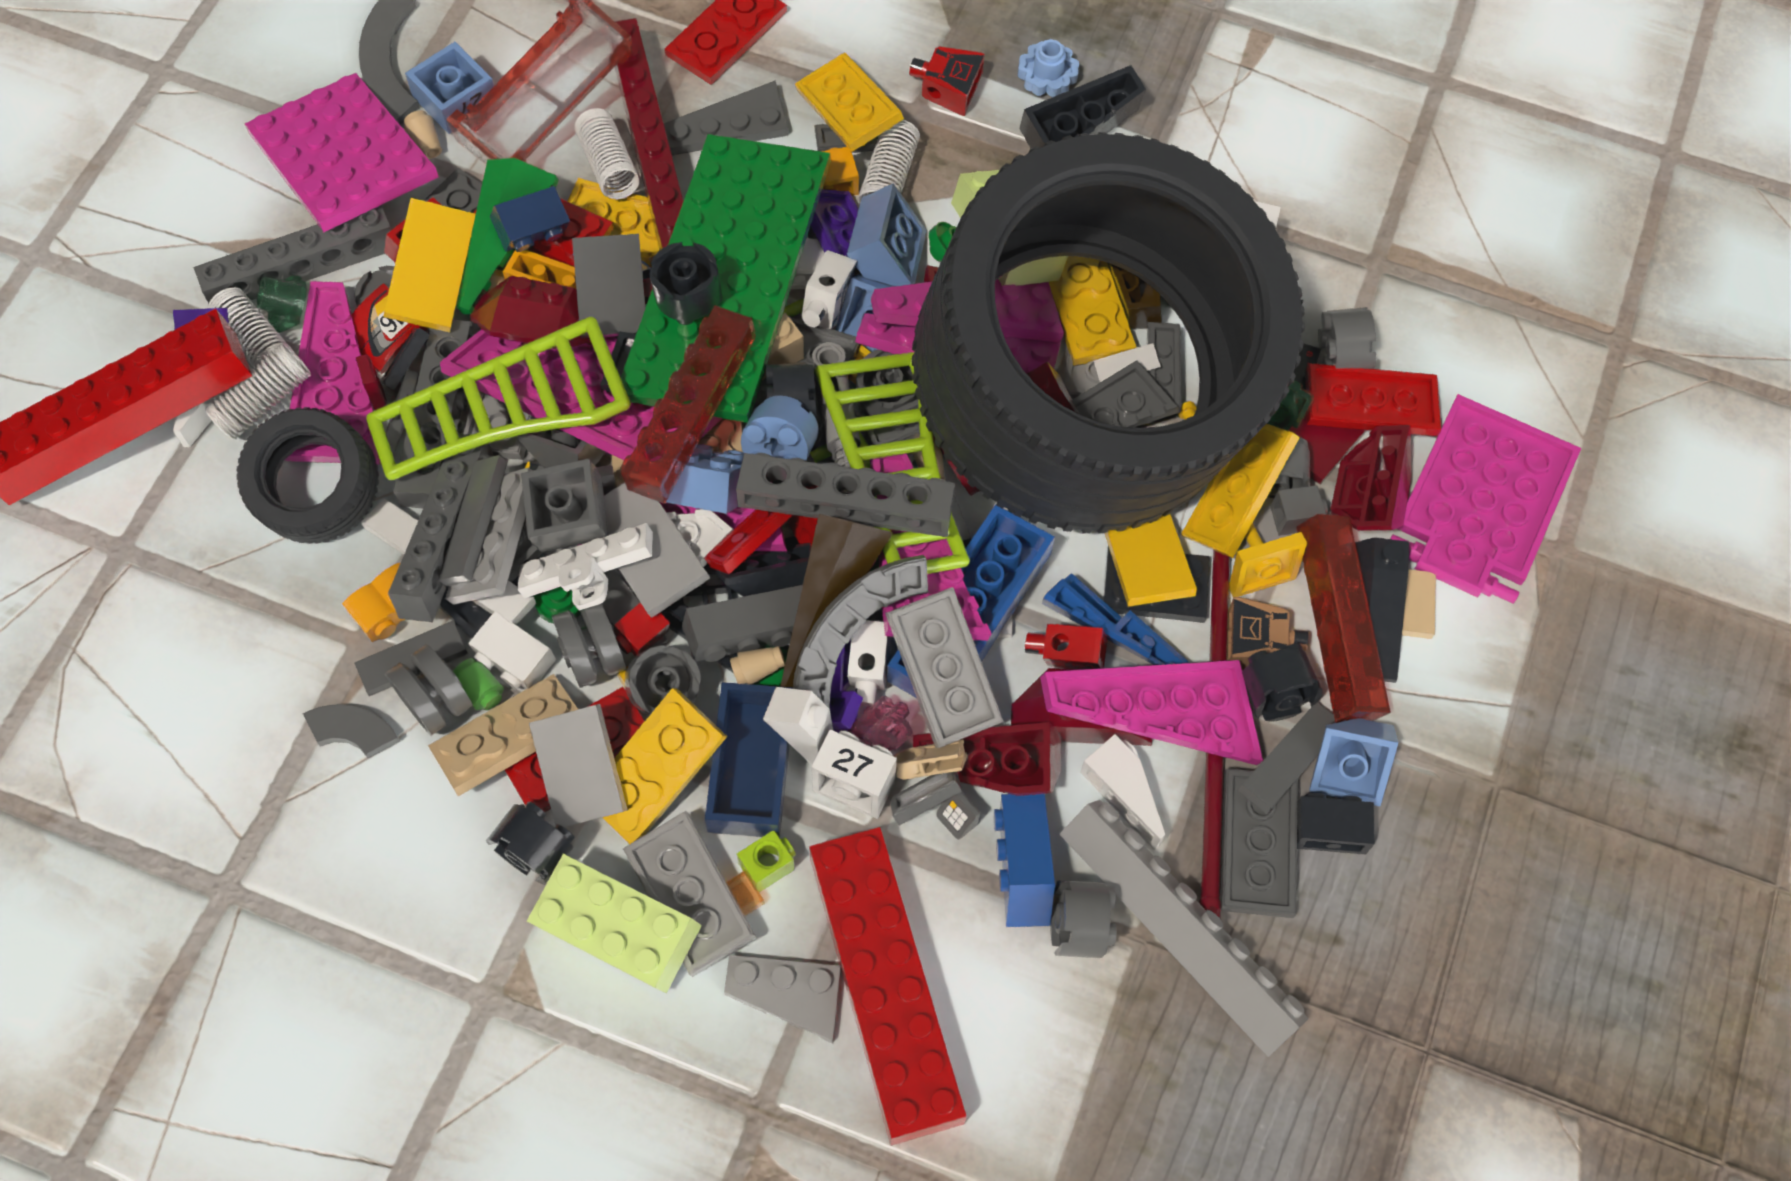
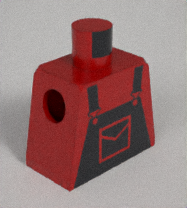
[909,46,985,116]
[1025,624,1108,670]

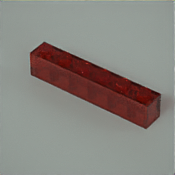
[1296,514,1391,722]

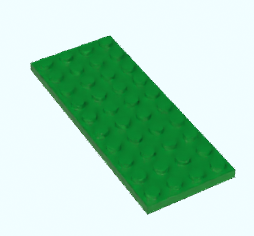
[621,134,831,423]

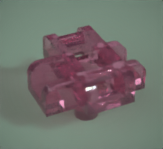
[848,696,913,751]

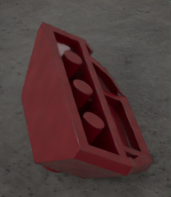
[470,276,592,348]
[1330,425,1412,531]
[1011,668,1152,746]

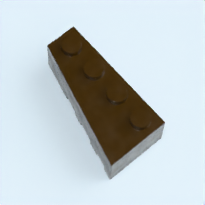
[1107,263,1162,329]

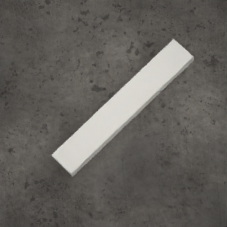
[361,498,536,625]

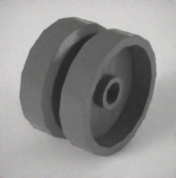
[552,604,626,688]
[384,643,473,736]

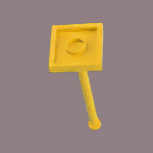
[1177,401,1307,598]

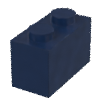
[490,186,570,252]

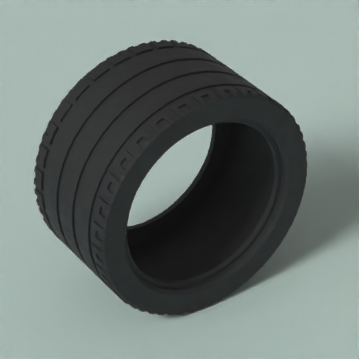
[912,132,1305,534]

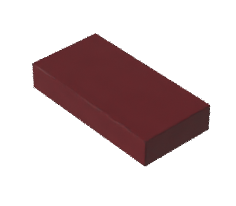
[355,354,388,410]

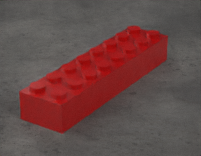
[0,308,252,505]
[809,827,967,1146]

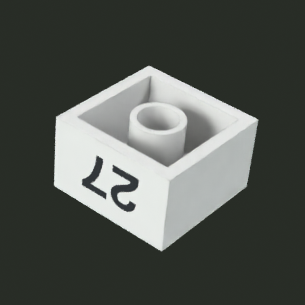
[811,730,897,819]

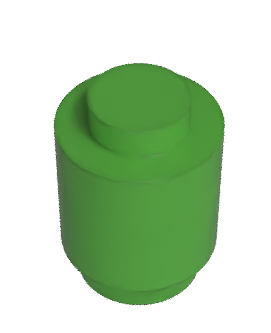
[453,658,504,710]

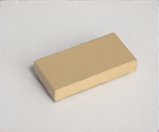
[1402,569,1436,639]

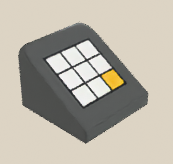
[936,792,980,840]

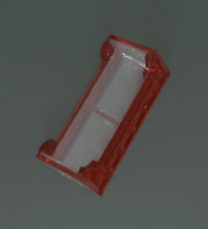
[446,0,633,164]

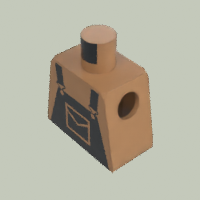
[1227,597,1308,670]

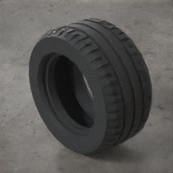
[236,407,379,544]

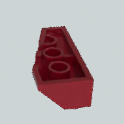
[913,722,1061,796]

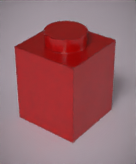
[614,602,670,656]

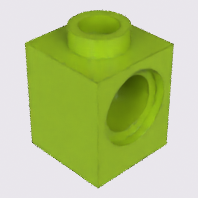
[736,830,796,894]

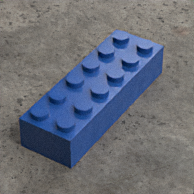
[887,504,1055,698]

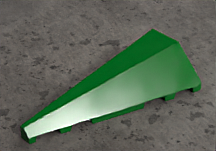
[456,158,559,314]

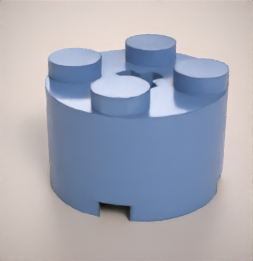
[741,396,818,461]

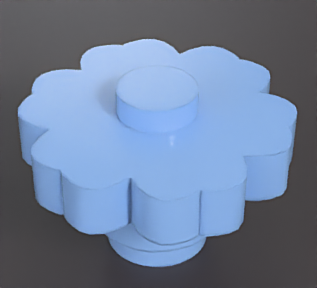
[1018,39,1079,97]

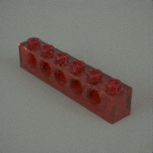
[621,305,756,504]

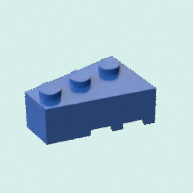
[994,794,1055,927]

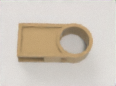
[893,740,968,780]

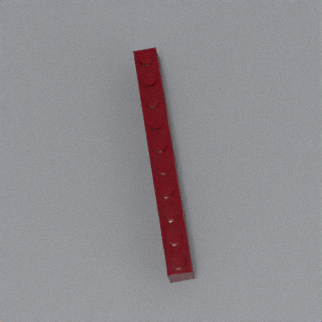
[607,18,683,250]

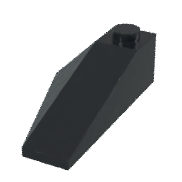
[1330,537,1409,683]

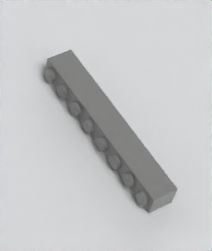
[1060,800,1309,1057]

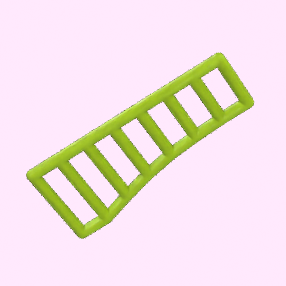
[366,316,631,480]
[814,352,970,574]

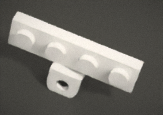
[517,523,653,610]

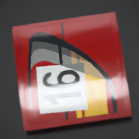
[351,283,428,374]

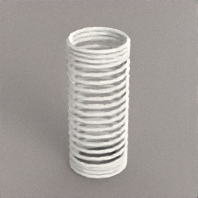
[574,108,640,199]
[858,120,920,203]
[207,287,296,378]
[205,344,311,439]

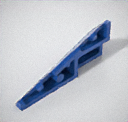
[1042,573,1190,665]

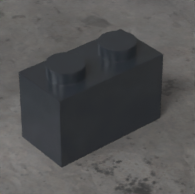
[1297,793,1375,855]

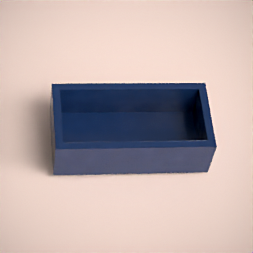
[705,682,793,839]

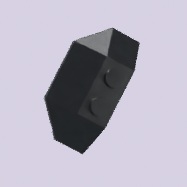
[713,537,811,597]

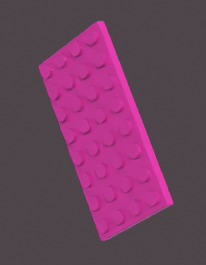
[440,329,722,478]

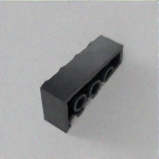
[1019,65,1146,148]

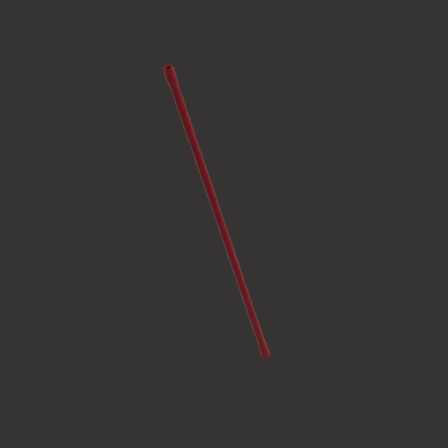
[1199,550,1230,920]

